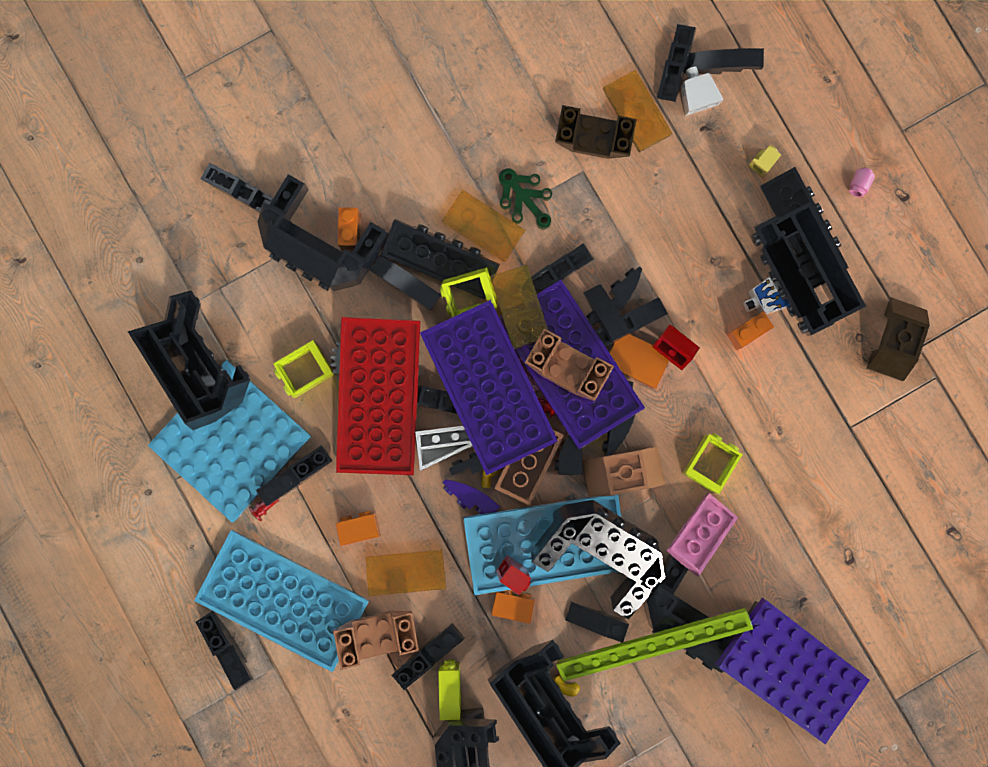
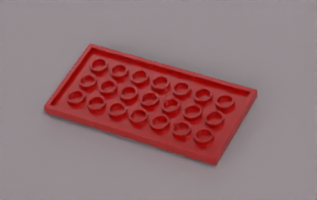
[336,317,421,475]

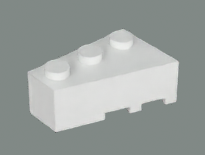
[415,426,472,471]

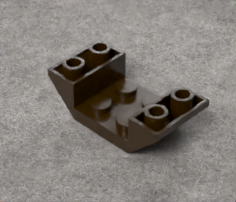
[555,105,637,159]
[866,297,930,382]

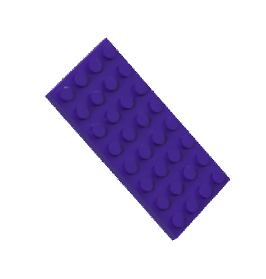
[499,280,645,450]
[420,300,558,475]
[715,598,870,744]

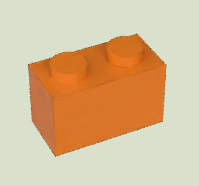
[338,207,361,250]
[726,311,774,350]
[335,511,381,546]
[492,590,535,624]

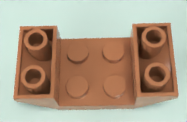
[525,329,614,401]
[582,447,665,497]
[333,611,419,670]

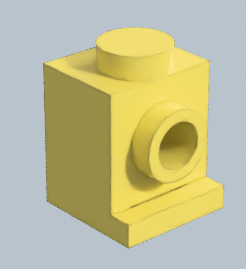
[748,145,781,178]

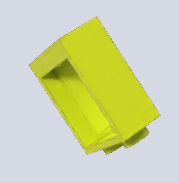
[440,267,498,318]
[273,340,335,398]
[682,433,743,494]
[439,659,461,720]

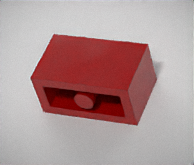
[652,324,700,370]
[496,555,531,595]

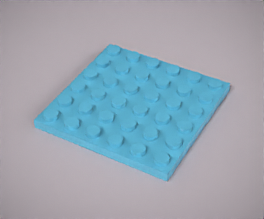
[148,360,312,523]

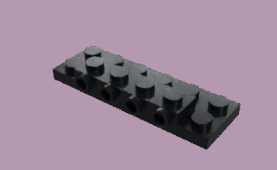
[760,167,849,269]
[381,219,500,300]

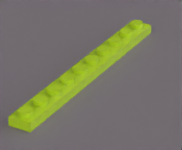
[556,607,753,682]

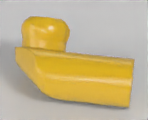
[481,468,502,488]
[552,674,580,697]

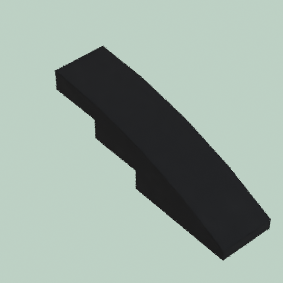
[657,24,696,102]
[685,48,764,74]
[200,163,273,213]
[518,243,594,300]
[370,255,441,311]
[417,385,457,414]

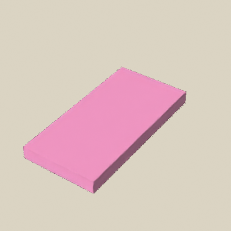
[666,492,738,576]

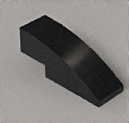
[583,284,630,343]

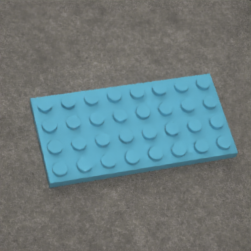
[463,494,621,595]
[194,530,369,672]

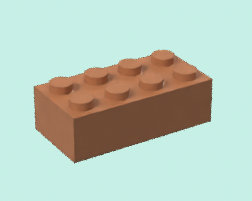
[494,429,563,506]

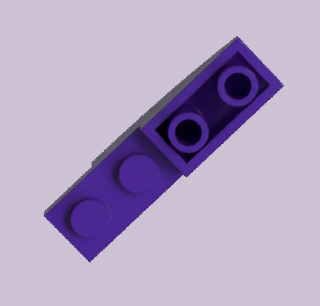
[442,479,500,514]

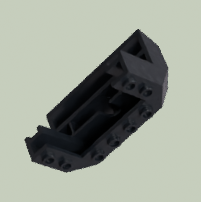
[751,201,867,336]
[127,290,250,430]
[488,639,621,767]
[433,707,499,767]

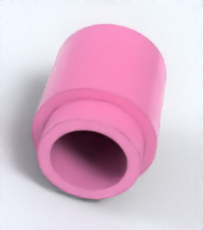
[849,168,875,197]

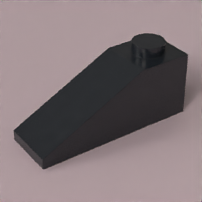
[554,434,582,475]
[565,601,629,643]

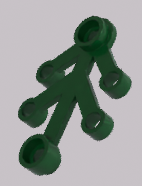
[499,168,552,230]

